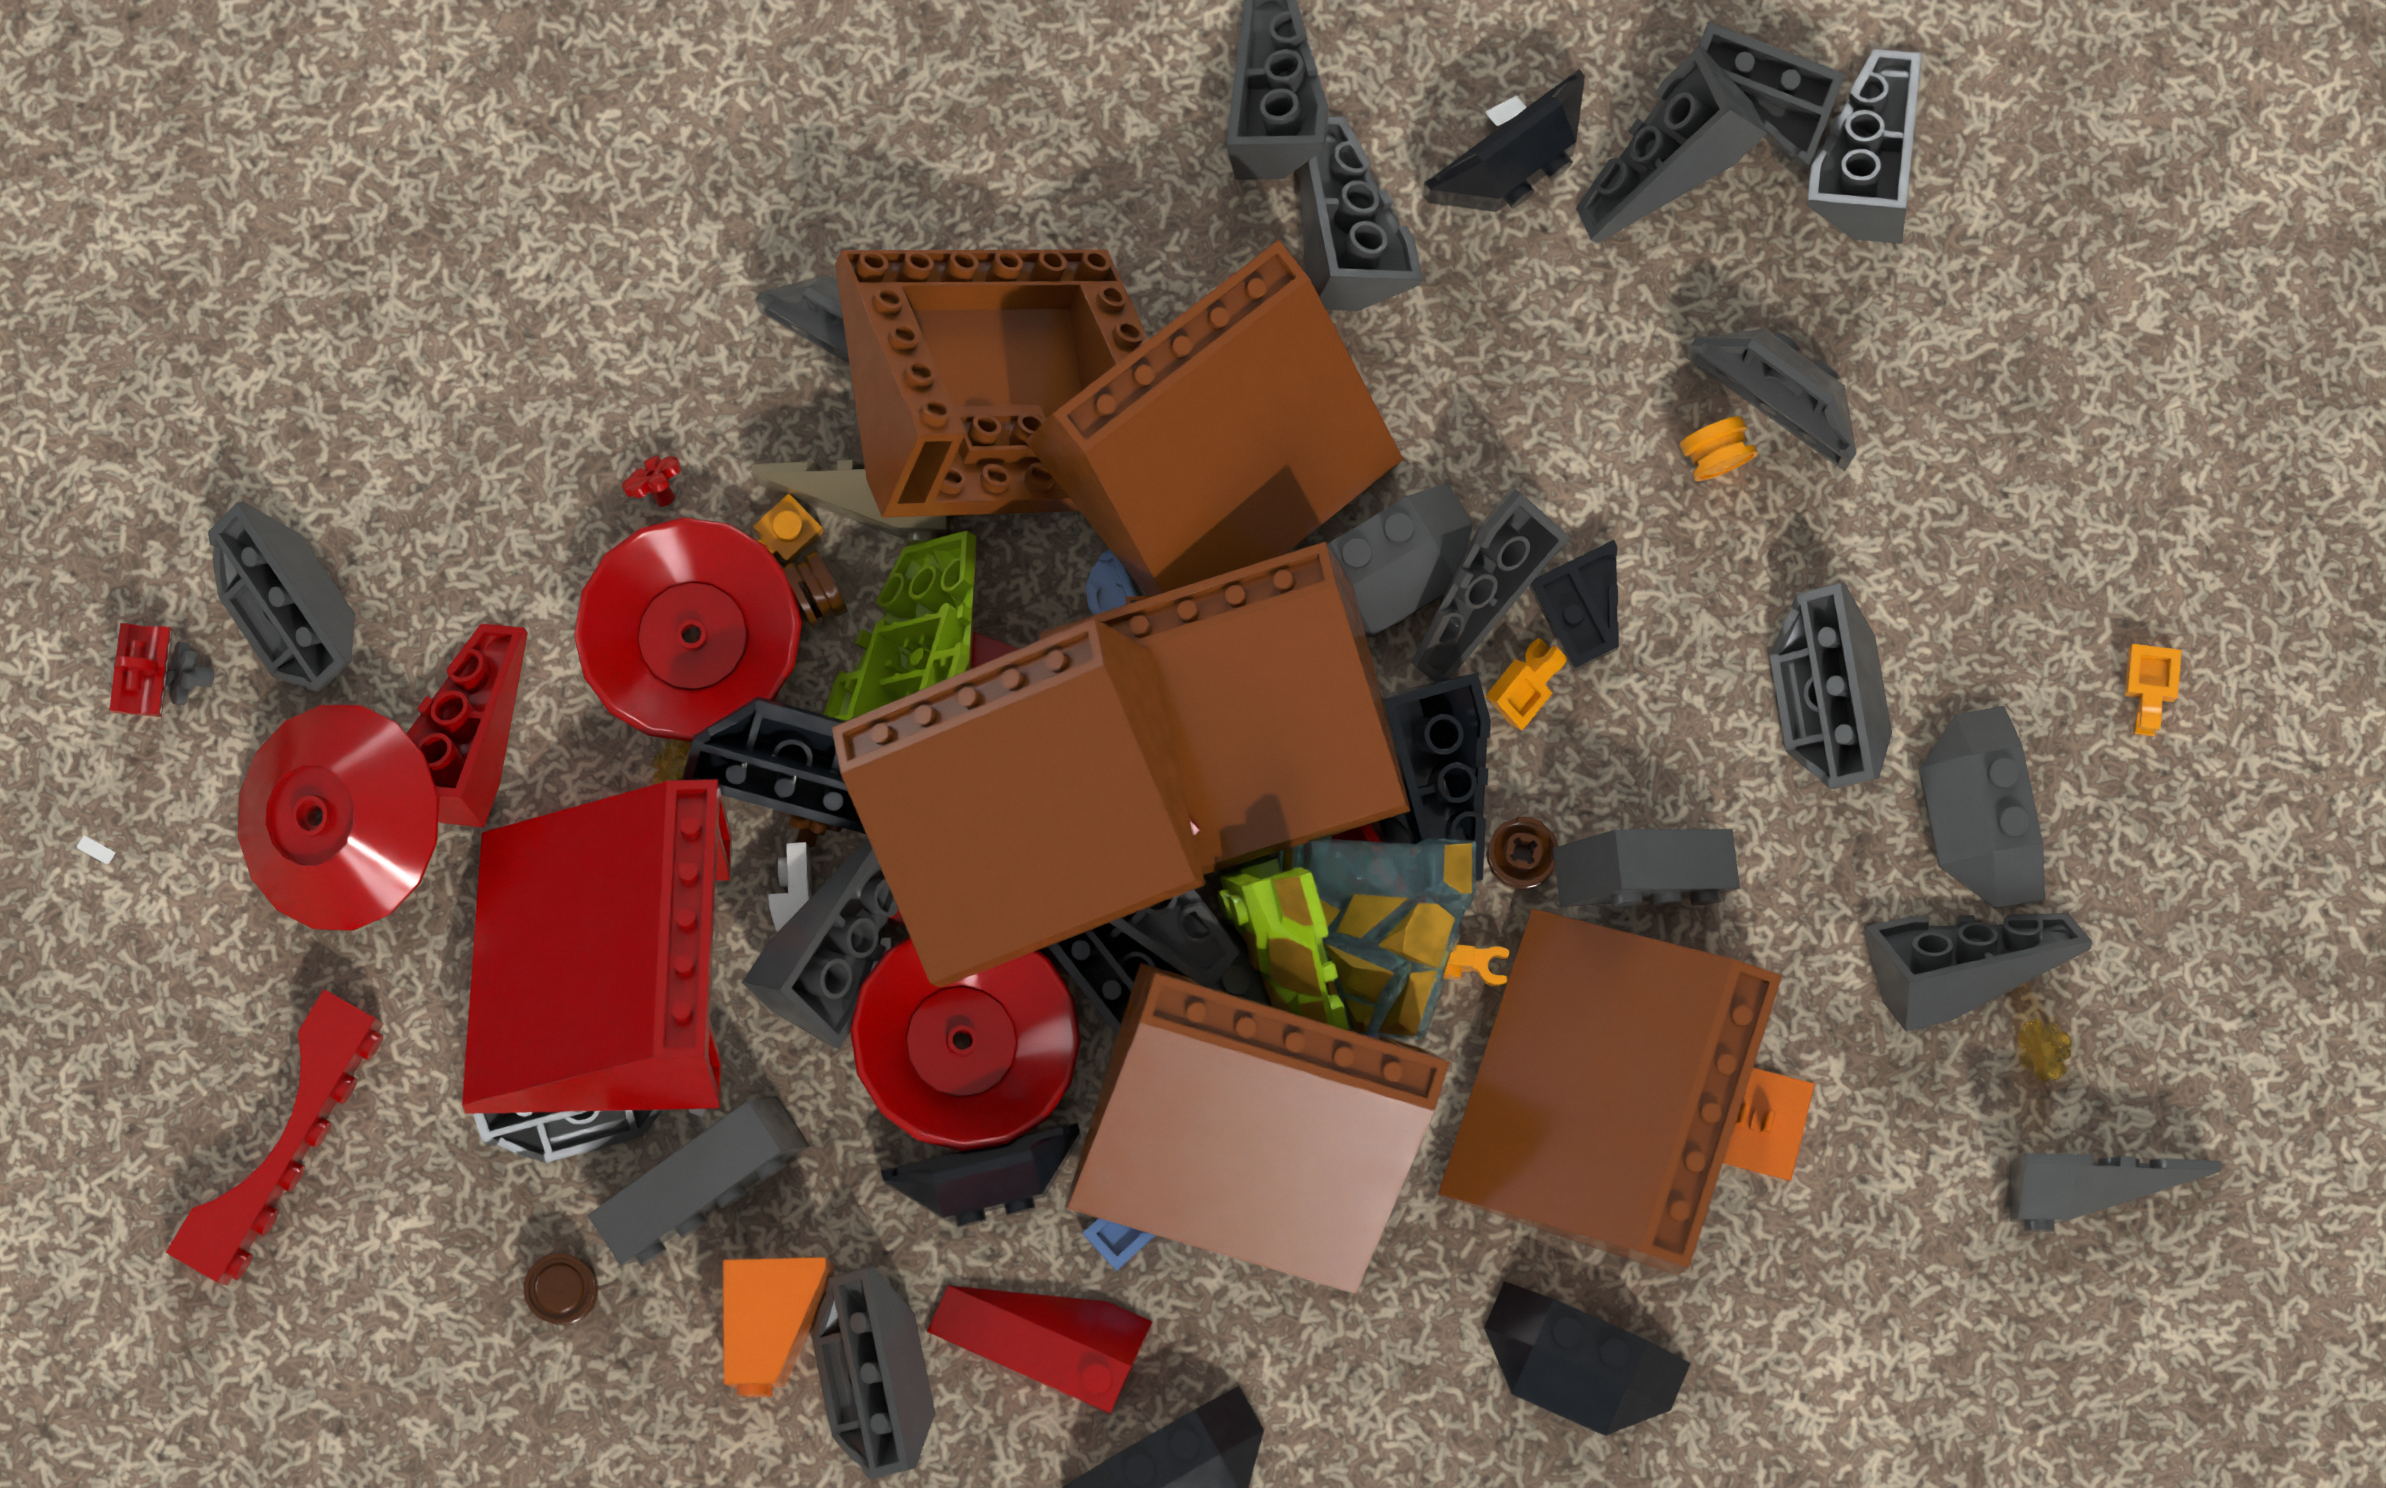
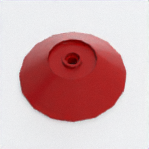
[574,517,802,742]
[238,705,439,931]
[850,937,1081,1151]

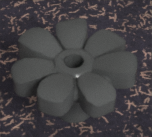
[166,642,214,705]

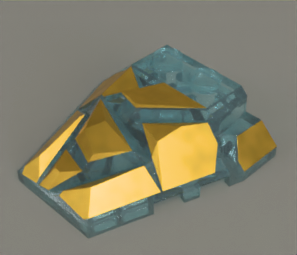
[1280,835,1476,1040]

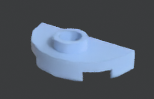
[1086,549,1137,616]

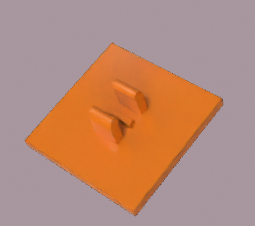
[1723,1068,1815,1181]

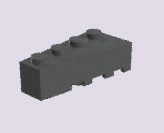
[588,1096,810,1267]

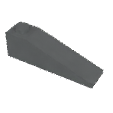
[1226,0,1329,180]
[1576,47,1768,244]
[1299,116,1423,311]
[1411,487,1570,682]
[742,839,898,1049]
[2009,1153,2221,1232]

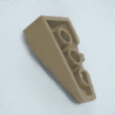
[751,460,950,545]

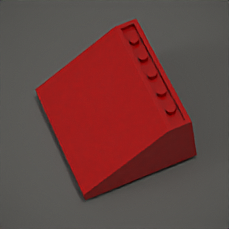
[462,780,732,1114]

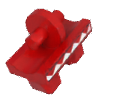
[109,623,173,717]

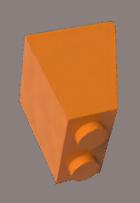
[723,1257,834,1398]

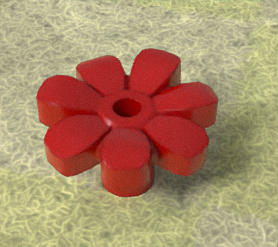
[622,455,681,507]

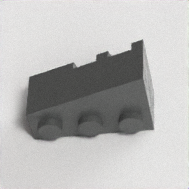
[1698,21,1846,173]
[1553,829,1740,907]

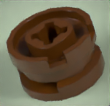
[782,550,848,629]
[1487,817,1558,890]
[524,1253,599,1326]

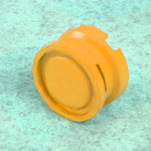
[1679,416,1758,481]

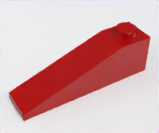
[407,624,528,828]
[927,1285,1153,1415]

